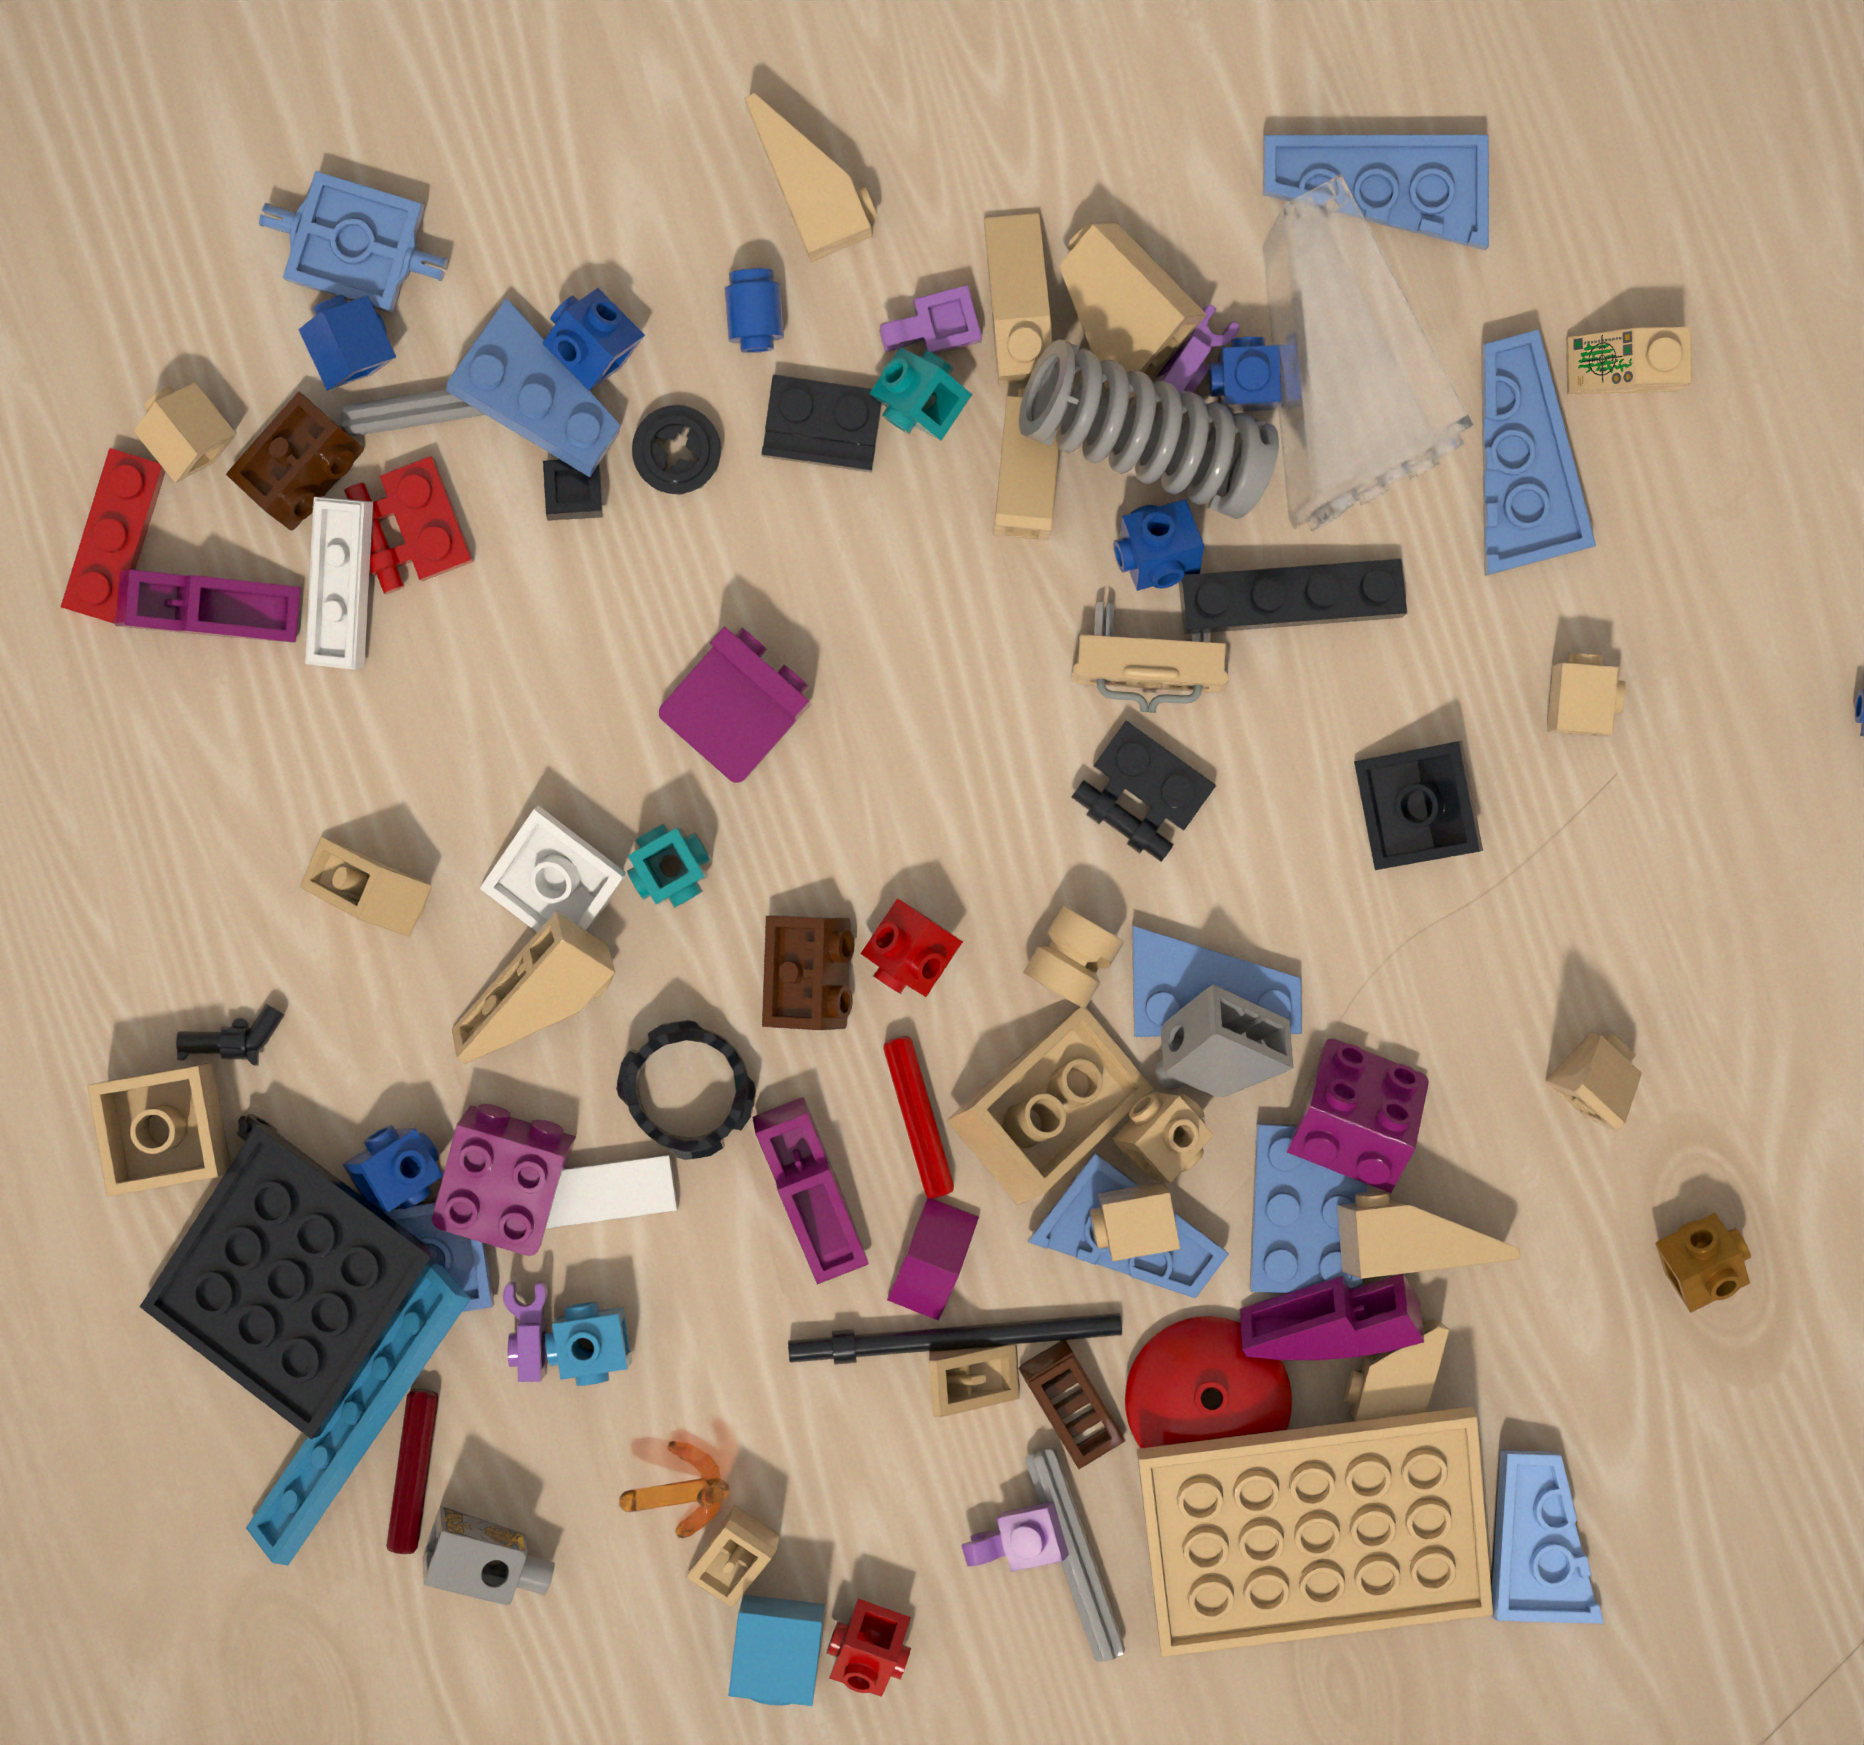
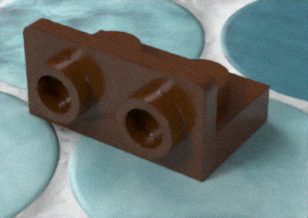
[226,391,364,531]
[762,915,855,1030]

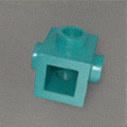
[869,347,973,441]
[627,824,711,908]

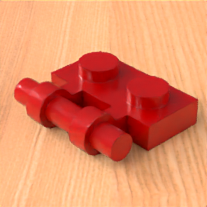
[344,456,474,594]

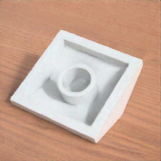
[480,806,627,932]

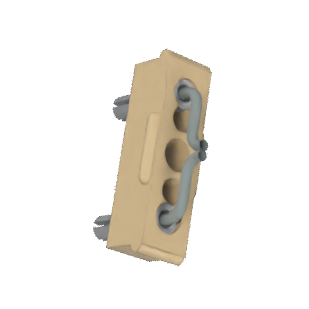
[1071,602,1230,713]

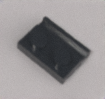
[761,375,882,473]

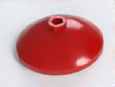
[1124,1316,1292,1449]

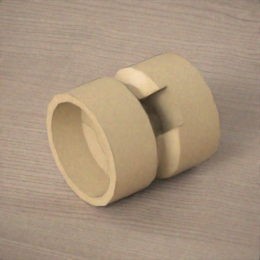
[1023,905,1124,1009]

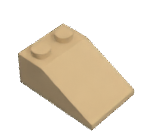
[947,1006,1154,1205]

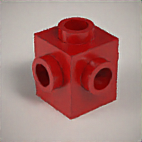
[860,898,963,997]
[826,1598,911,1697]

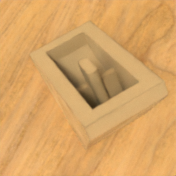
[929,1344,1019,1417]
[686,1505,780,1608]

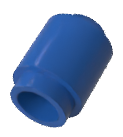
[724,268,784,353]

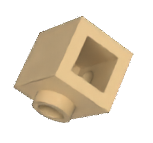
[133,382,236,483]
[1547,653,1626,736]

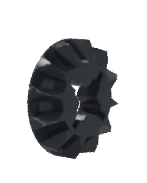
[632,405,722,495]

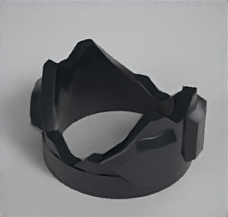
[616,1020,757,1160]

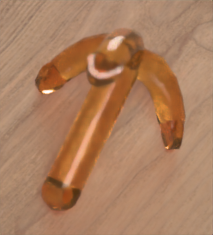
[619,1441,730,1538]

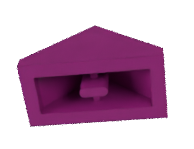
[887,1197,979,1321]

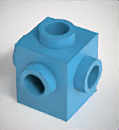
[545,1302,632,1386]

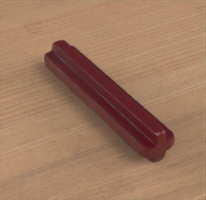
[386,1389,438,1554]

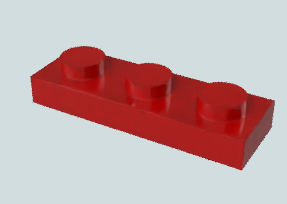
[60,448,166,624]

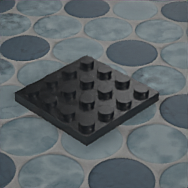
[139,1124,439,1439]

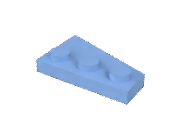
[1491,1450,1604,1624]

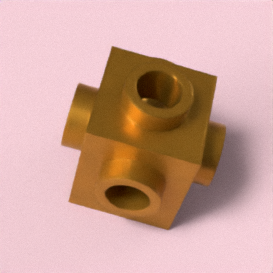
[1655,1213,1751,1313]

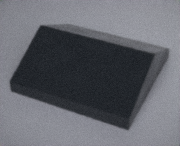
[1354,741,1483,870]

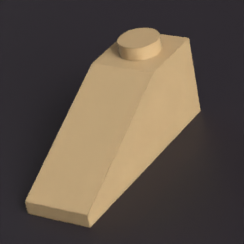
[744,93,878,262]
[984,213,1053,385]
[451,911,615,1064]
[1546,1032,1642,1131]
[1337,1191,1521,1279]

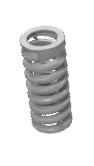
[1019,339,1279,519]

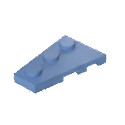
[446,298,621,477]
[1132,925,1302,1037]
[1028,1151,1229,1298]

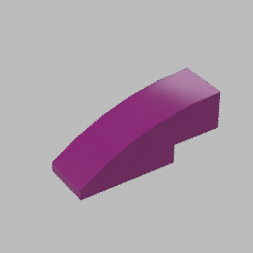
[115,569,301,643]
[752,1097,869,1285]
[1240,1274,1424,1360]

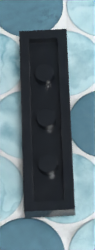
[1178,559,1407,635]

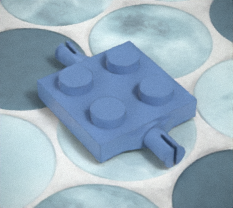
[259,171,448,314]

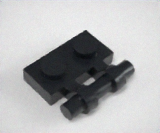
[1071,721,1217,862]

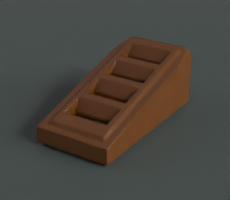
[1019,1340,1126,1469]

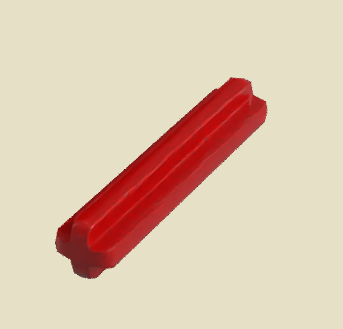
[883,1036,954,1198]

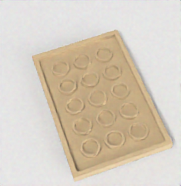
[1137,1406,1493,1657]

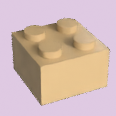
[87,1062,230,1197]

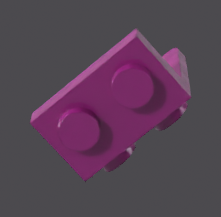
[659,626,811,783]
[1287,1039,1429,1193]
[432,1104,576,1256]

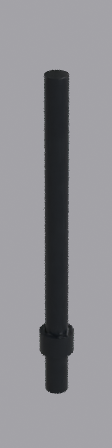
[788,1313,1122,1365]

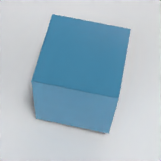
[728,1594,825,1706]

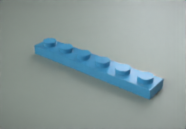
[246,1263,471,1566]

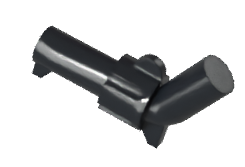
[176,1004,285,1066]

